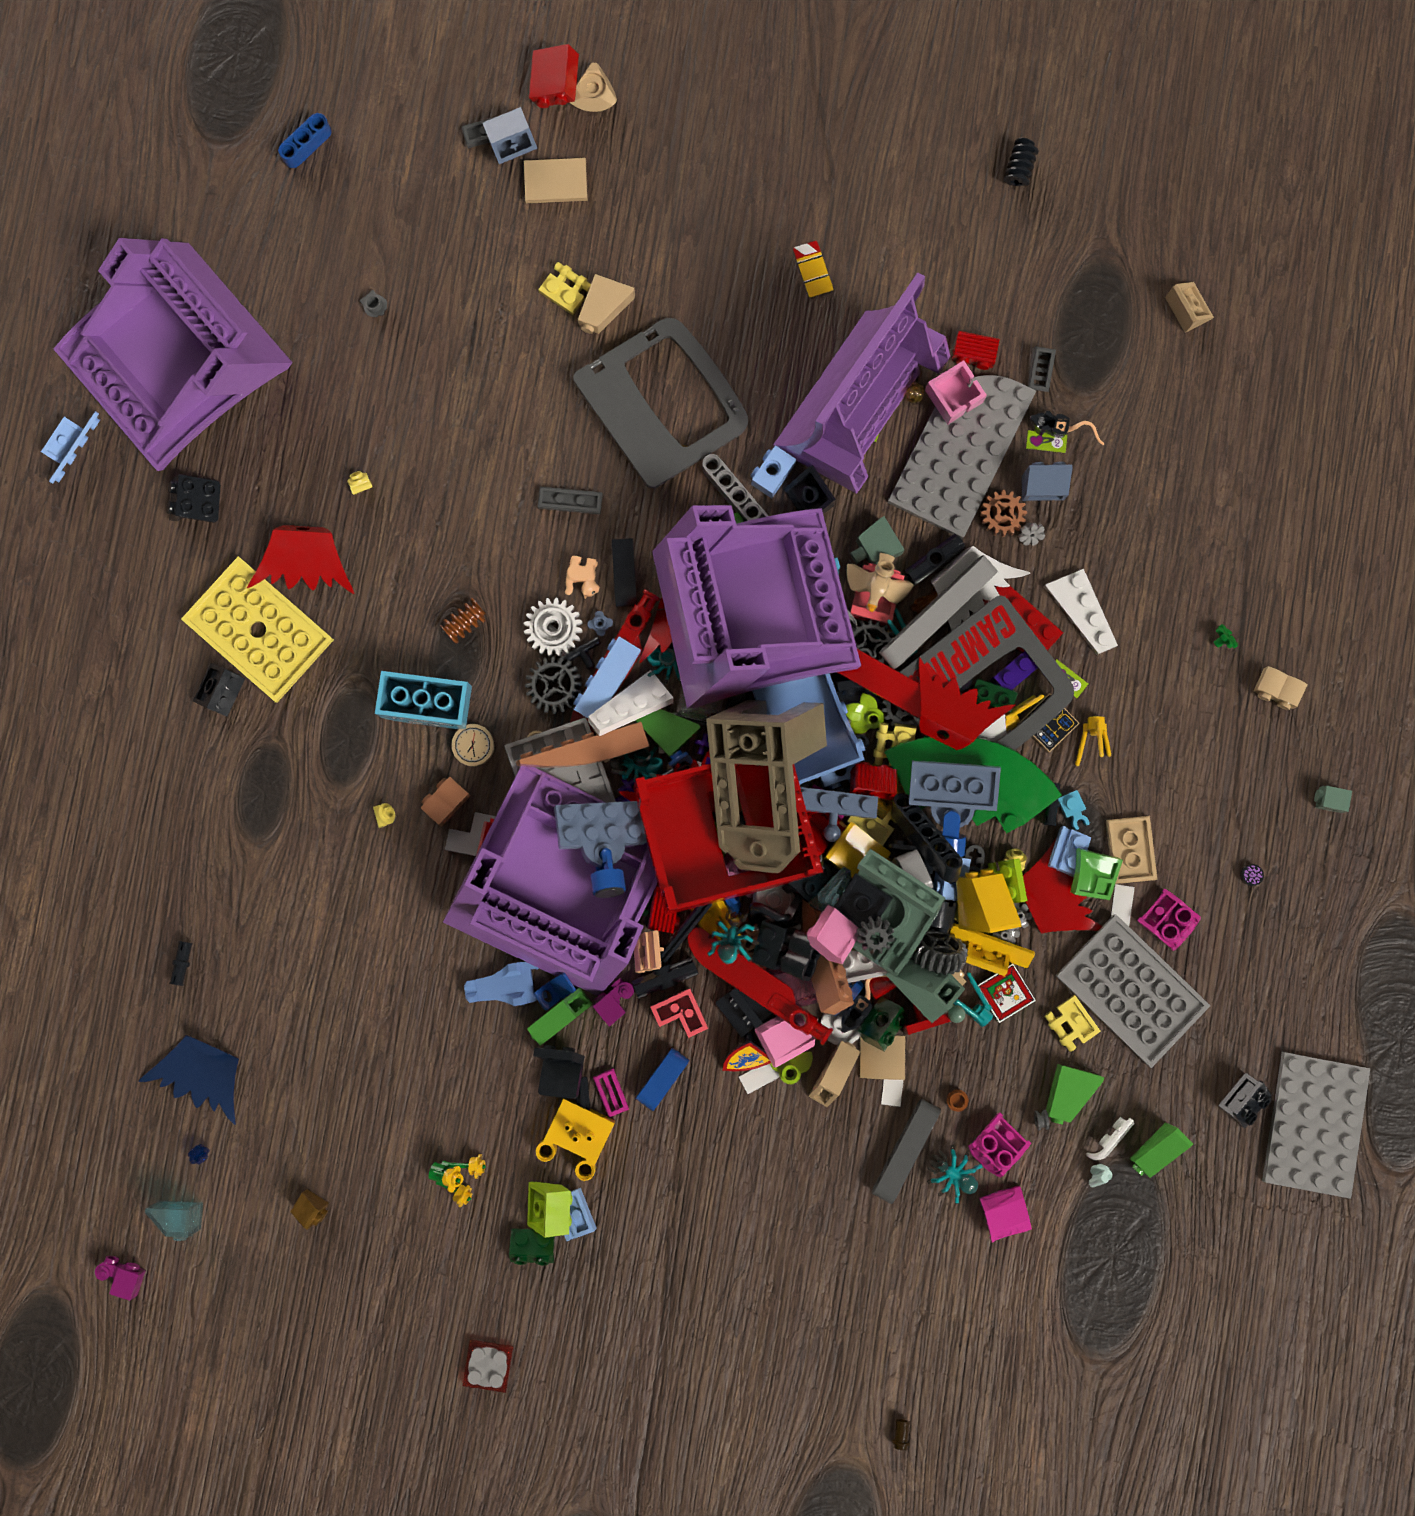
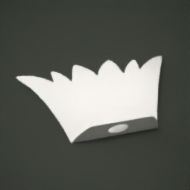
[931,546,1030,630]

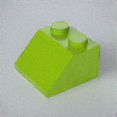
[527,1182,573,1237]

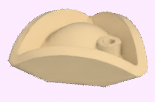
[570,63,617,112]

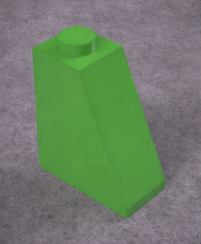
[635,709,701,758]
[527,988,593,1046]
[1046,1064,1104,1125]
[1129,1122,1193,1178]

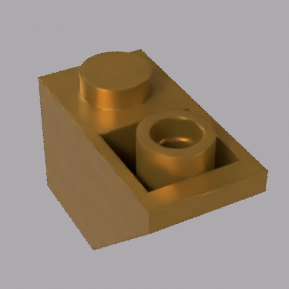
[290,1189,329,1230]

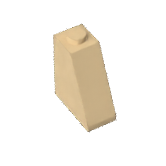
[578,274,635,334]
[808,1041,860,1107]

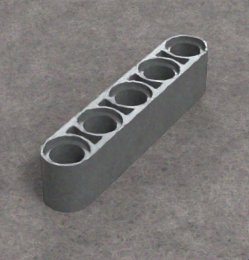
[872,1098,941,1204]

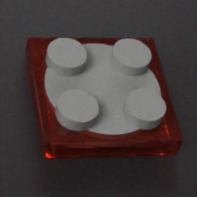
[462,1340,514,1393]

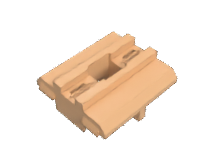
[634,930,664,973]

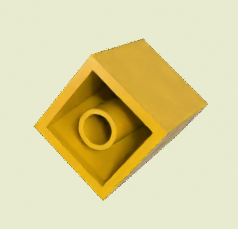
[823,822,891,879]
[956,869,1021,933]

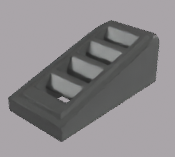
[1028,347,1056,392]

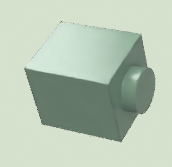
[1314,786,1352,813]

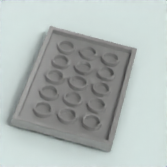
[1055,914,1210,1068]
[1262,1052,1370,1199]

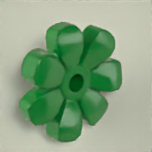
[1214,624,1238,649]

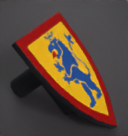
[722,1033,771,1071]

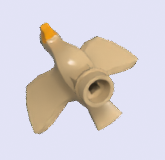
[846,553,914,612]

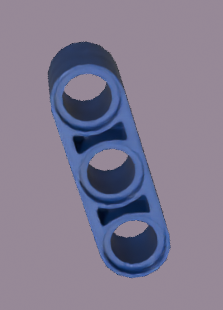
[278,113,332,168]
[635,1047,690,1111]

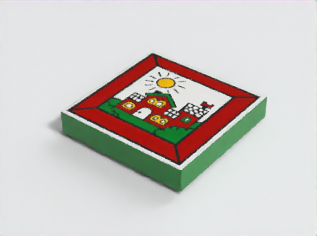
[977,963,1036,1023]

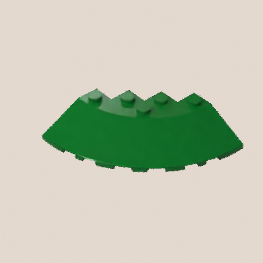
[884,734,1062,834]

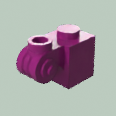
[593,978,634,1027]
[95,1256,146,1301]

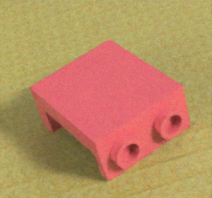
[850,563,905,628]

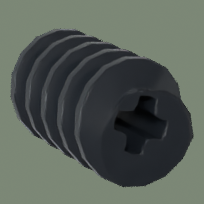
[1003,138,1039,186]

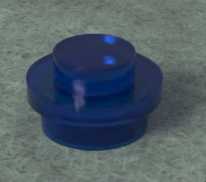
[188,1144,210,1165]

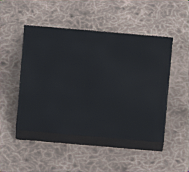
[784,465,836,514]

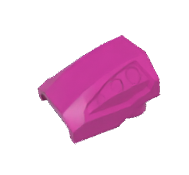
[1137,889,1201,951]
[968,1113,1031,1177]
[979,1185,1032,1242]

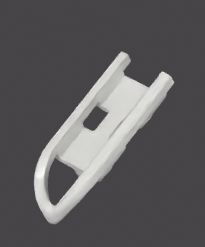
[1086,1117,1135,1160]

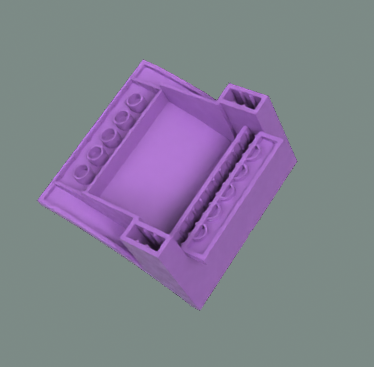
[54,238,292,471]
[773,273,950,494]
[652,505,861,709]
[443,766,658,996]

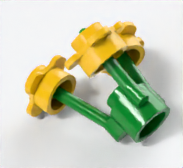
[428,1154,486,1207]

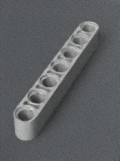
[879,555,998,669]

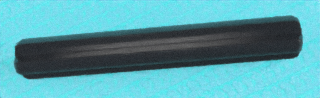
[660,904,712,967]

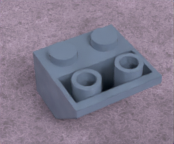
[483,107,537,164]
[1021,462,1072,501]

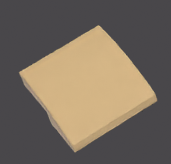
[860,1035,905,1080]

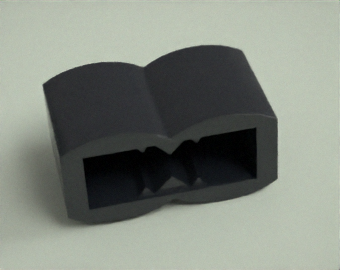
[781,929,821,981]

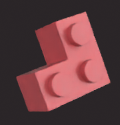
[650,988,708,1038]

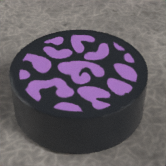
[1240,864,1264,886]

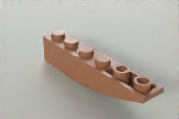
[515,721,649,768]
[802,891,854,1015]

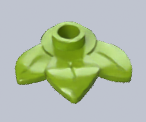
[846,693,884,734]
[770,1051,813,1084]

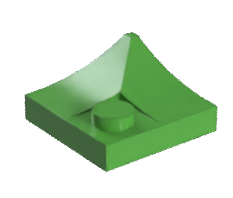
[1070,848,1123,900]

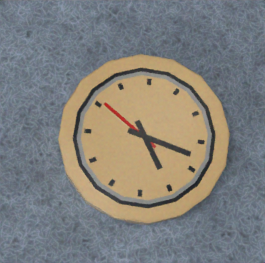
[452,724,494,766]

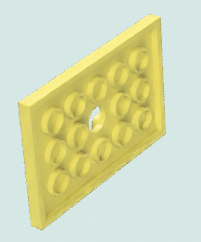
[181,556,334,703]

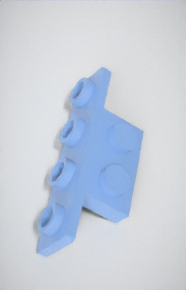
[41,411,100,484]

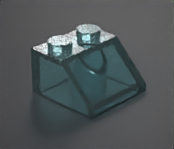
[145,1201,203,1241]

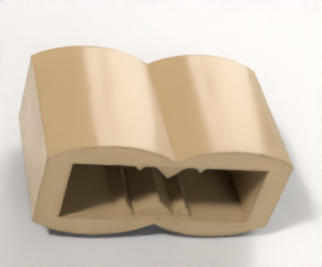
[1254,666,1308,710]

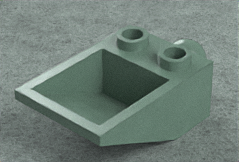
[886,958,966,1023]

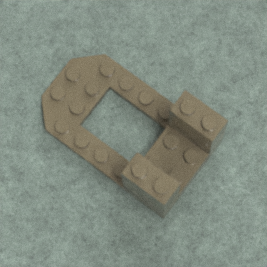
[706,700,827,873]

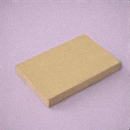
[524,158,588,203]
[1106,816,1157,884]

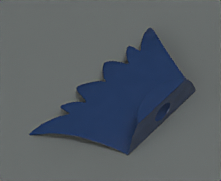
[138,1035,239,1125]

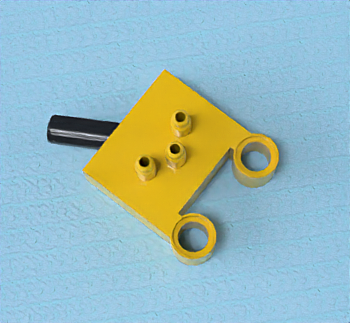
[536,1076,616,1181]

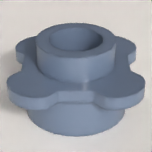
[588,611,613,636]

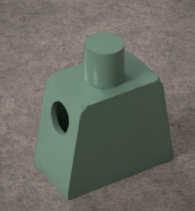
[850,516,905,565]

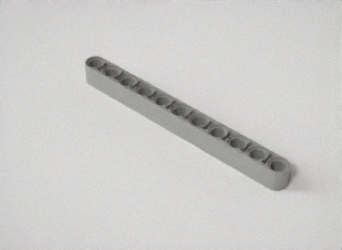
[702,454,857,631]

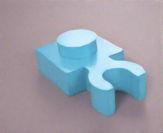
[1058,790,1089,830]

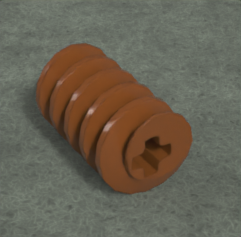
[440,598,486,643]

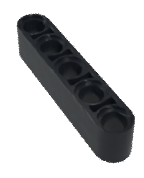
[891,793,963,883]

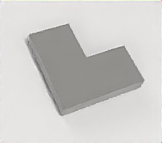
[445,812,496,856]

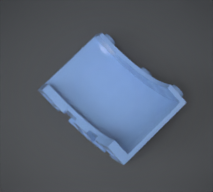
[752,673,865,784]

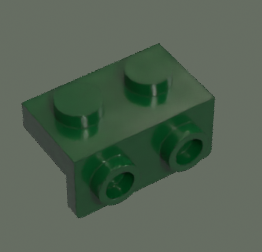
[971,679,1018,713]
[509,1229,555,1266]

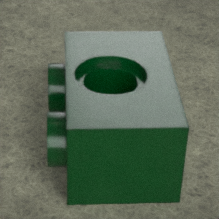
[857,996,908,1052]

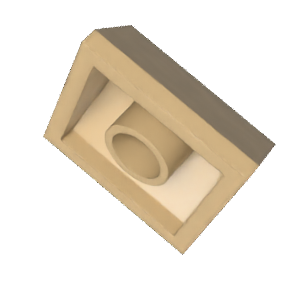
[1165,282,1214,333]

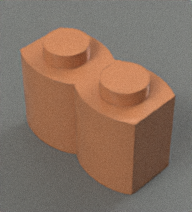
[421,777,471,827]

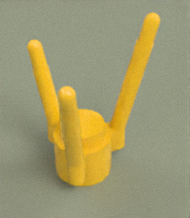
[1005,694,1044,732]
[1075,716,1111,766]

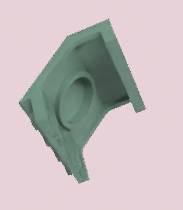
[853,849,945,977]

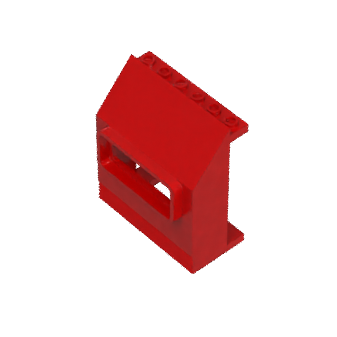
[634,764,823,915]

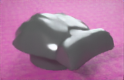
[360,290,387,317]

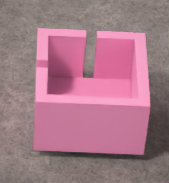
[925,360,987,425]

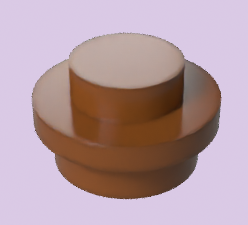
[946,1089,969,1112]

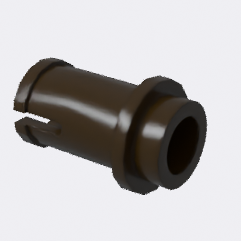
[892,1419,910,1450]

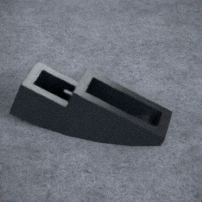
[612,538,637,607]

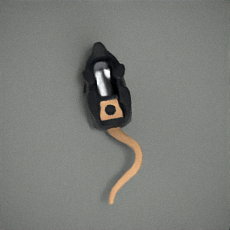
[1030,411,1104,445]
[841,975,887,1033]

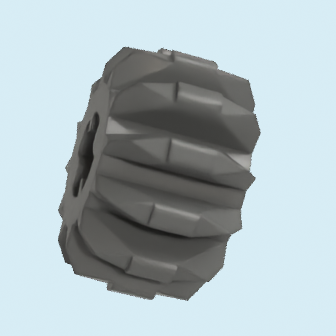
[857,916,894,955]

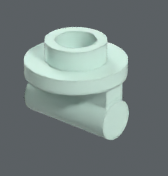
[1089,1164,1113,1187]

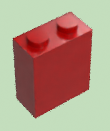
[529,44,579,108]

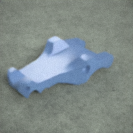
[464,962,547,1006]

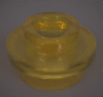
[907,382,924,403]

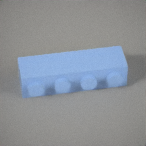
[573,637,641,718]

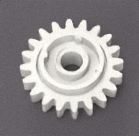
[524,598,583,657]

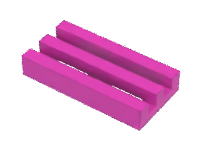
[593,1068,629,1117]

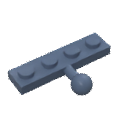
[800,787,878,842]

